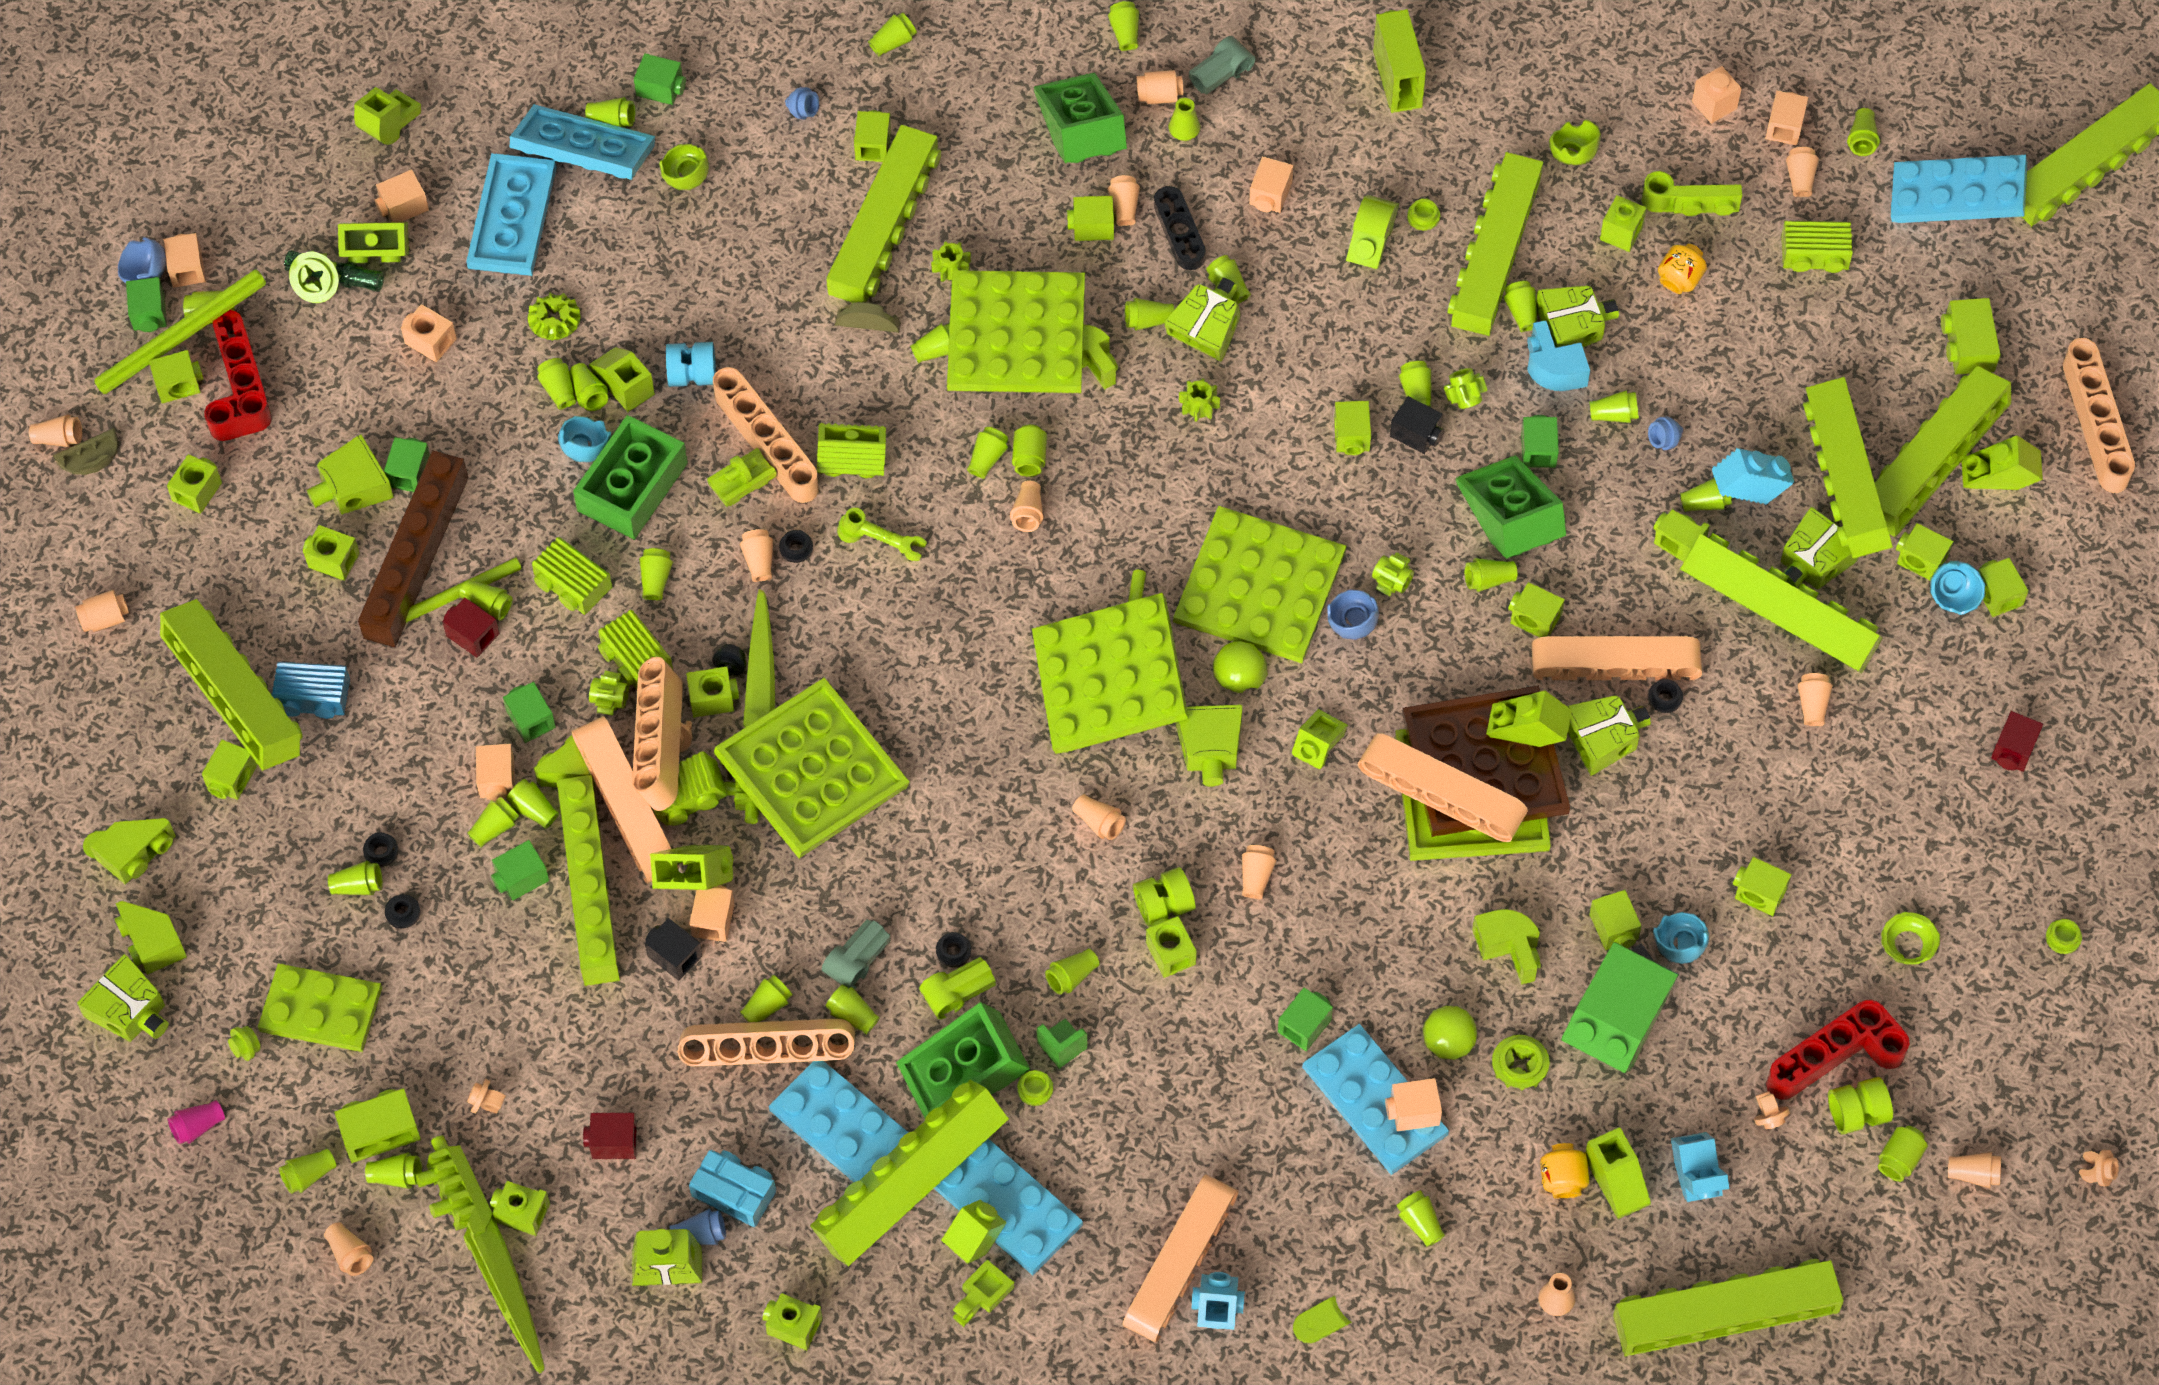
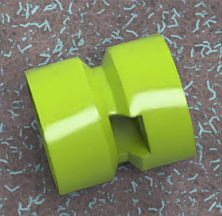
[1132,867,1196,927]
[1828,1077,1893,1135]

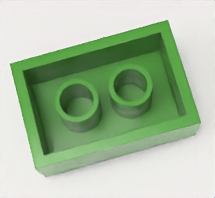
[573,415,688,540]

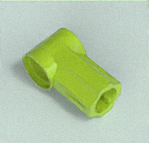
[919,957,996,1020]

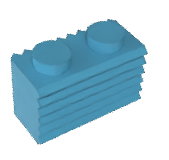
[271,661,350,719]

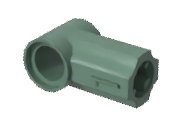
[1189,36,1256,95]
[822,919,891,989]

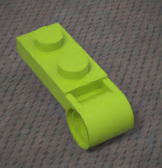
[1641,171,1742,216]

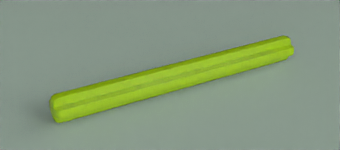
[94,269,266,394]

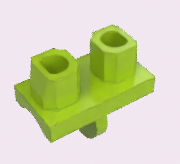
[707,448,777,507]

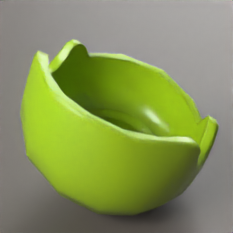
[1549,120,1601,166]
[659,144,709,190]
[1213,641,1268,693]
[1422,1005,1477,1060]

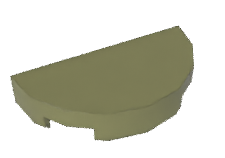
[835,302,901,333]
[53,428,119,475]

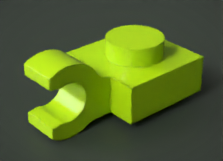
[953,1260,1015,1327]

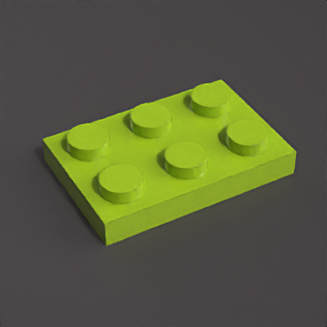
[258,963,382,1052]

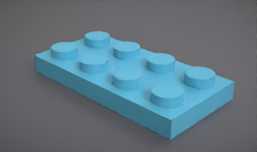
[509,104,655,180]
[466,153,557,276]
[1891,155,2028,223]
[1302,1024,1449,1175]
[769,1061,909,1182]
[934,1139,1083,1276]

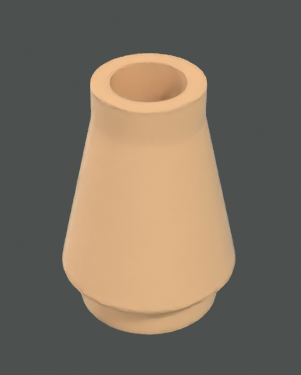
[1786,147,1819,197]
[1107,175,1140,226]
[29,414,82,447]
[1010,480,1043,532]
[740,529,773,582]
[1798,673,1832,726]
[1073,794,1126,840]
[1242,845,1277,900]
[1948,1152,2001,1188]
[324,1222,373,1276]
[1538,1273,1575,1316]

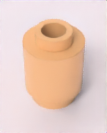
[1136,70,1183,105]
[75,590,129,632]

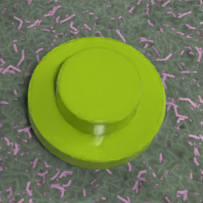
[1407,199,1440,231]
[2045,919,2082,954]
[228,1026,260,1061]
[1017,1070,1053,1106]

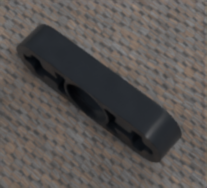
[1154,186,1206,270]

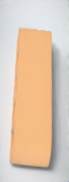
[2063,338,2135,493]
[713,367,819,503]
[1531,636,1702,680]
[632,657,683,811]
[571,716,679,884]
[1358,733,1528,842]
[677,1019,855,1066]
[1123,1174,1239,1343]

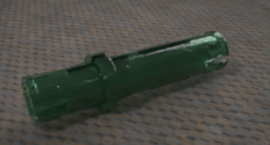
[284,250,384,292]

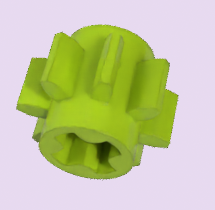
[931,241,971,282]
[1443,368,1488,409]
[1179,378,1220,422]
[1372,552,1414,597]
[589,671,629,716]

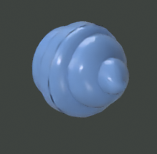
[785,87,819,120]
[1648,416,1683,450]

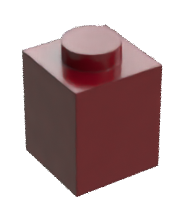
[442,597,500,658]
[1991,711,2043,772]
[583,1113,637,1159]

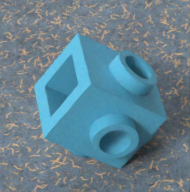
[1191,1272,1245,1330]

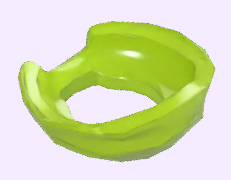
[1881,912,1940,964]

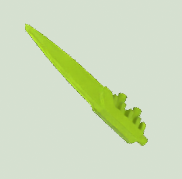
[720,589,775,824]
[415,1135,544,1374]

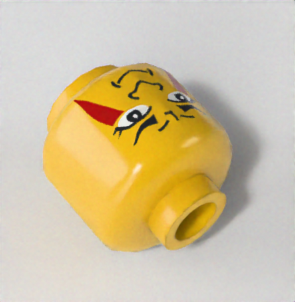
[1658,243,1707,294]
[1540,1143,1590,1199]

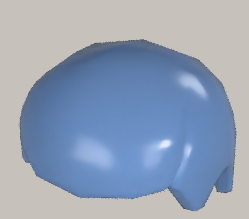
[118,237,167,283]
[1327,589,1379,640]

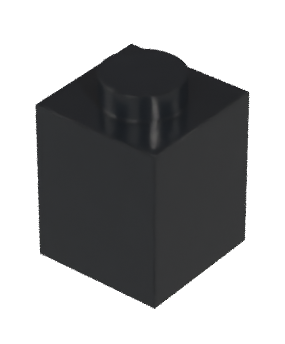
[1390,396,1444,455]
[645,918,703,981]

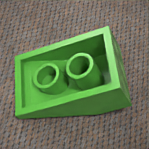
[1034,72,1127,163]
[1456,455,1566,559]
[1561,942,1679,1073]
[896,1002,1030,1118]

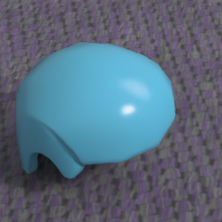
[558,416,611,462]
[1930,561,1985,615]
[1653,912,1710,964]

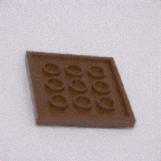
[1402,685,1570,837]

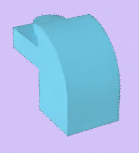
[1527,321,1590,391]
[1671,1132,1730,1202]

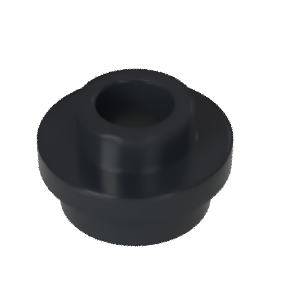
[779,530,813,563]
[712,644,746,676]
[1648,679,1683,713]
[363,832,399,867]
[385,894,421,929]
[936,932,971,967]

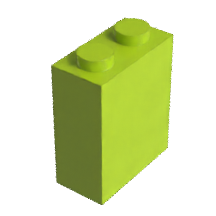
[1373,9,1426,113]

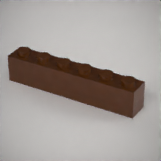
[358,450,469,648]

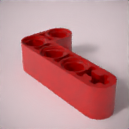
[204,310,272,441]
[1766,1000,1910,1100]

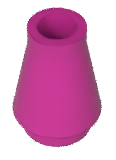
[167,1100,225,1144]

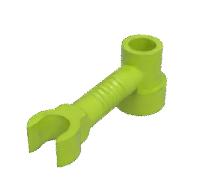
[837,508,927,561]

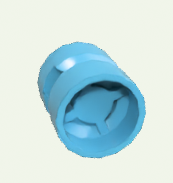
[666,342,716,387]

